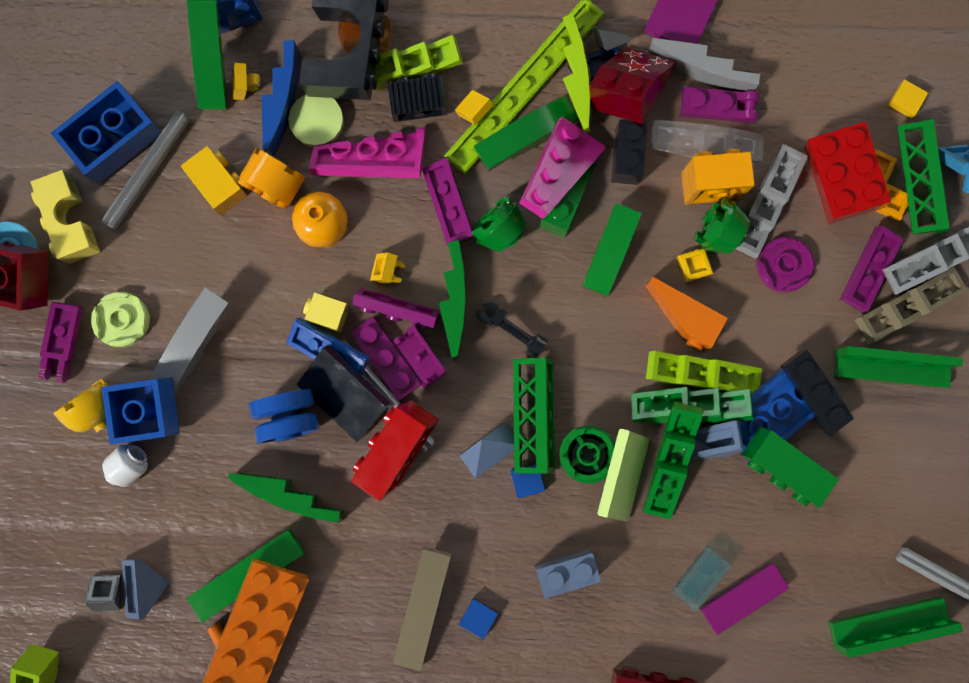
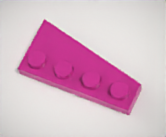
[519,116,606,219]
[309,128,426,178]

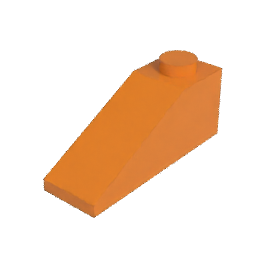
[645,277,728,351]

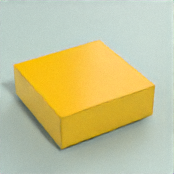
[888,79,928,119]
[455,90,493,125]
[676,248,714,283]

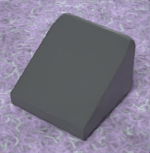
[593,26,631,51]
[85,575,121,611]

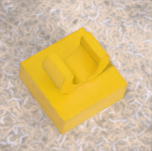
[232,63,260,100]
[370,252,405,283]

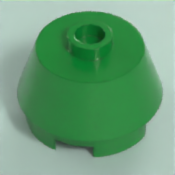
[471,196,526,253]
[694,198,750,255]
[560,426,615,484]

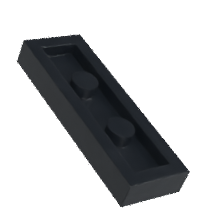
[780,349,854,435]

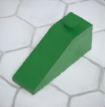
[539,162,596,238]

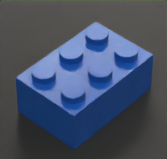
[51,81,162,184]

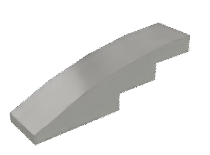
[648,38,760,92]
[736,144,808,259]
[882,226,969,295]
[150,287,231,395]

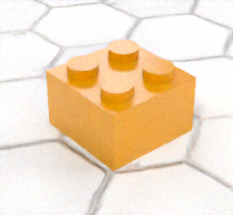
[681,149,754,205]

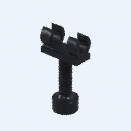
[476,302,548,358]

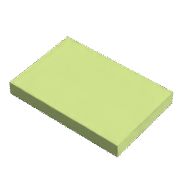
[597,429,650,522]

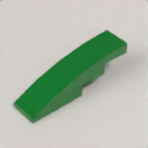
[187,0,227,110]
[474,96,579,172]
[439,240,466,360]
[631,387,754,423]
[643,402,703,519]
[228,472,344,523]
[186,529,306,623]

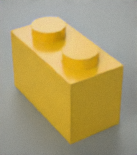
[181,146,247,216]

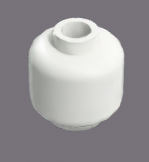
[102,444,148,487]

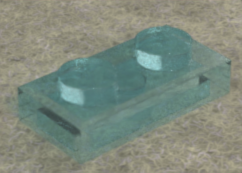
[671,546,731,611]

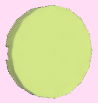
[288,95,344,148]
[91,292,150,348]

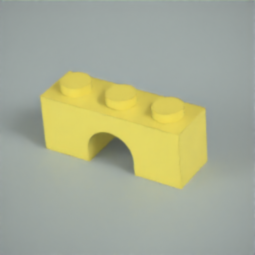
[30,170,100,264]

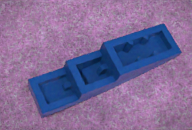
[262,40,300,157]

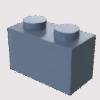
[535,549,601,599]

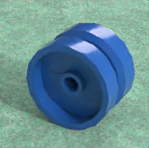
[248,389,320,444]

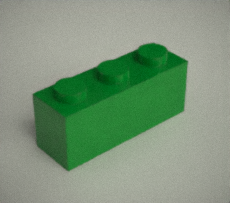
[741,427,839,508]

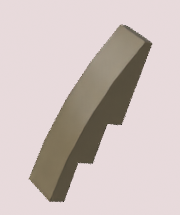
[855,267,968,344]
[393,546,451,671]

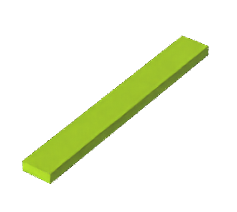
[444,0,605,176]

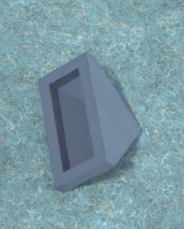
[690,420,743,460]
[460,423,514,479]
[122,559,169,619]

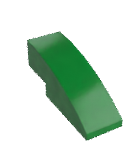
[582,203,642,296]

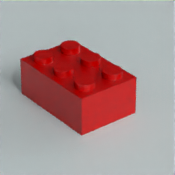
[804,121,891,225]
[350,400,440,501]

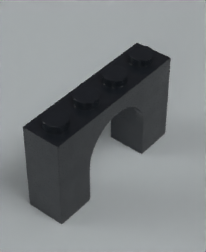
[299,0,389,100]

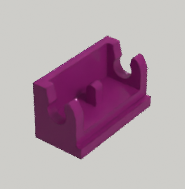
[393,325,448,389]

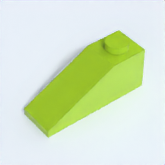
[10,644,59,683]

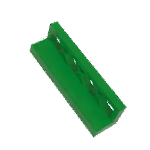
[897,119,950,235]
[833,346,963,388]
[513,358,555,474]
[828,596,963,658]

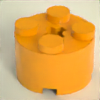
[237,148,306,210]

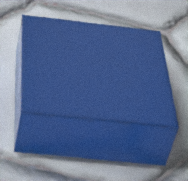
[510,464,545,499]
[459,598,498,639]

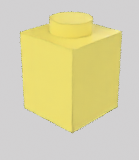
[303,293,350,333]

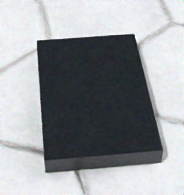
[296,344,390,442]

